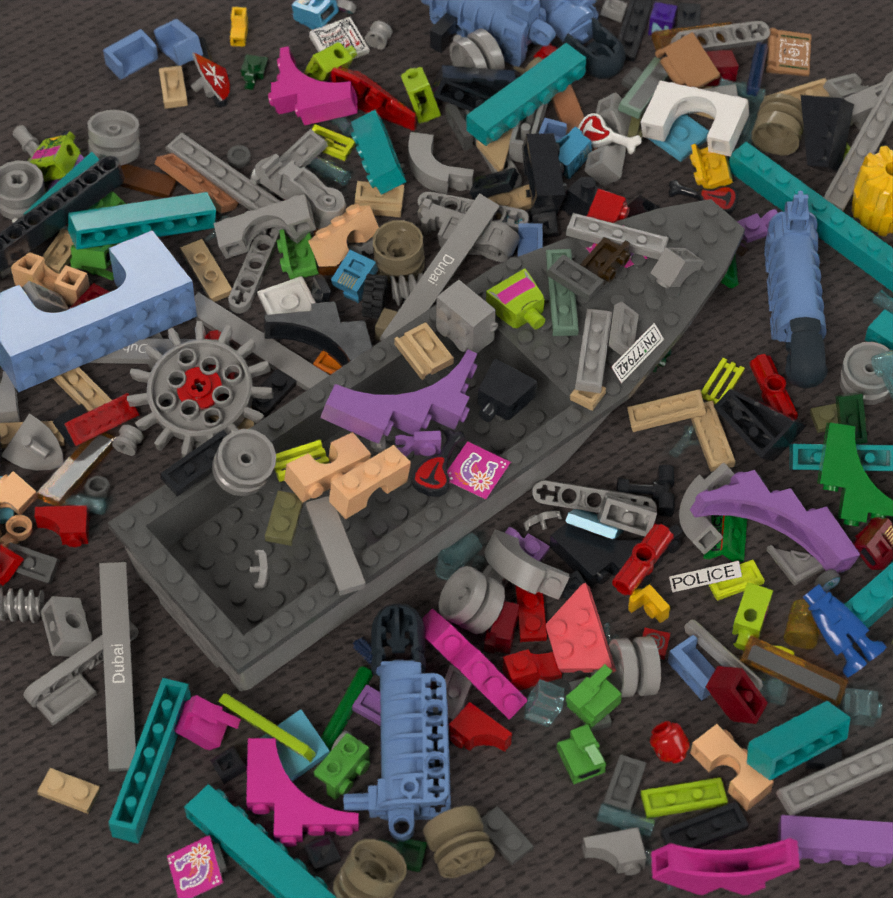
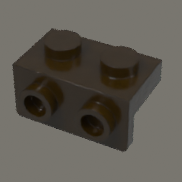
[580,237,631,286]

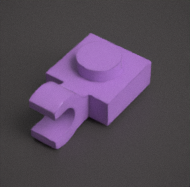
[737,209,778,243]
[395,431,441,457]
[505,527,550,562]

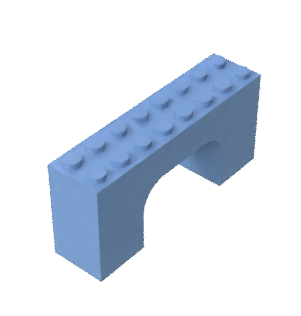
[0,230,197,392]

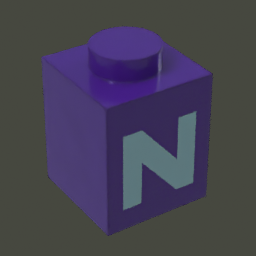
[648,2,677,39]

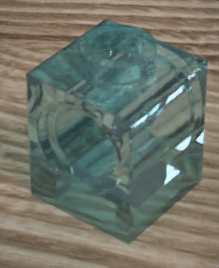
[524,680,564,727]
[841,688,882,727]

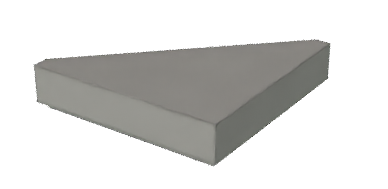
[767,545,824,586]

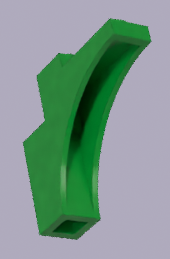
[817,422,893,527]

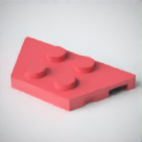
[546,583,616,673]

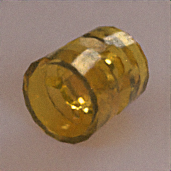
[783,600,820,650]

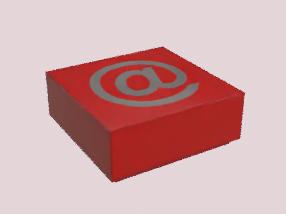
[642,628,670,660]

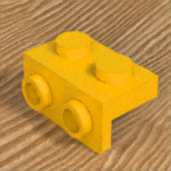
[690,143,733,189]

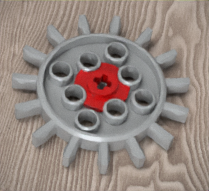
[127,321,274,457]

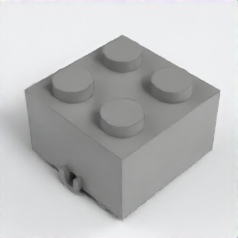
[436,280,498,353]

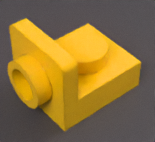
[628,584,670,623]

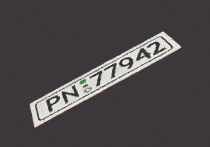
[611,323,664,383]

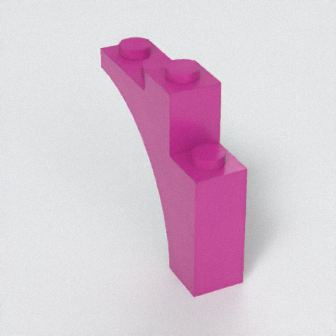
[268,46,358,125]
[422,609,528,720]
[246,738,358,847]
[651,838,800,895]

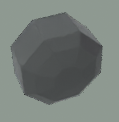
[84,476,111,502]

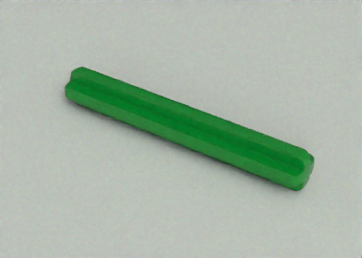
[321,666,373,760]

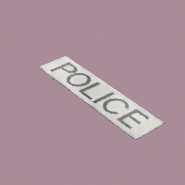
[669,561,742,592]

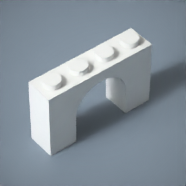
[641,81,749,156]

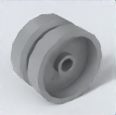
[450,28,505,70]
[87,110,140,165]
[0,161,46,220]
[839,342,893,405]
[212,429,276,496]
[439,566,505,634]
[609,636,661,698]

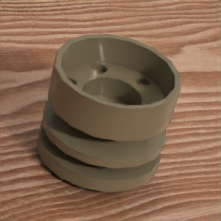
[752,93,804,156]
[373,220,425,284]
[423,806,495,878]
[333,839,406,898]

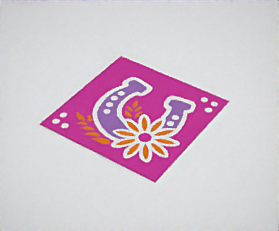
[447,441,511,499]
[167,835,223,898]

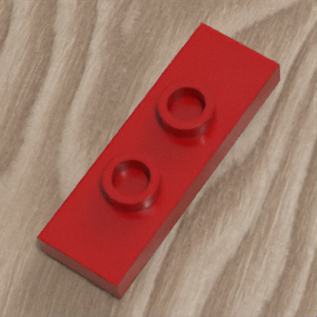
[64,393,139,446]

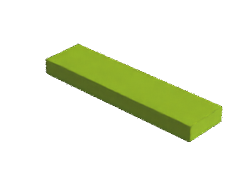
[219,694,316,763]

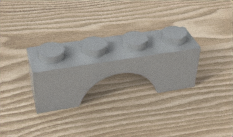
[585,92,632,186]
[214,194,316,259]

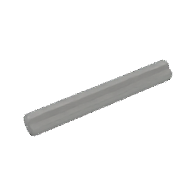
[684,620,763,690]

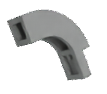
[408,132,474,194]
[679,462,735,555]
[484,529,570,600]

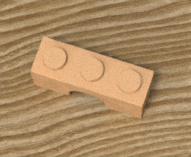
[308,204,379,266]
[11,252,90,306]
[284,432,371,503]
[329,445,411,519]
[0,471,38,537]
[690,724,773,811]

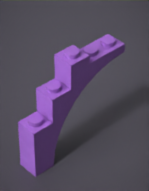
[320,350,478,444]
[690,470,860,573]

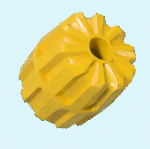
[852,145,893,236]

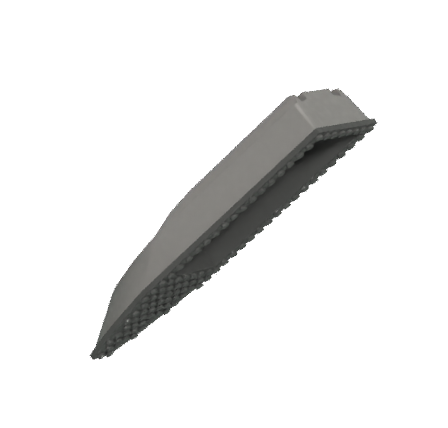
[108,199,745,691]

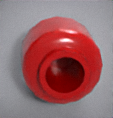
[649,721,690,763]

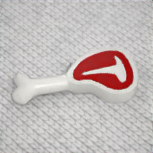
[578,113,642,154]

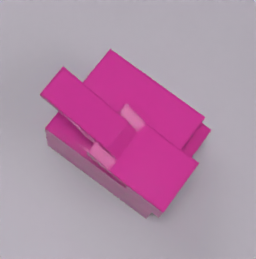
[174,695,241,750]

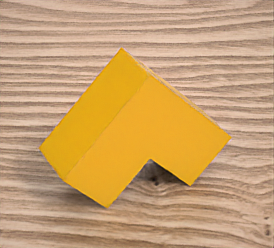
[230,7,248,47]

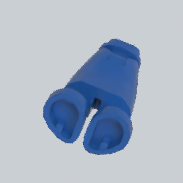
[803,584,887,678]

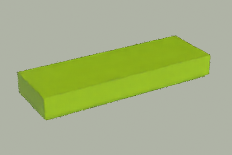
[640,777,728,819]

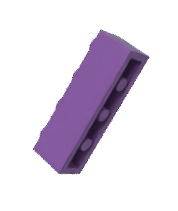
[778,815,893,867]

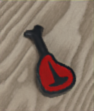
[668,180,738,215]
[411,429,465,497]

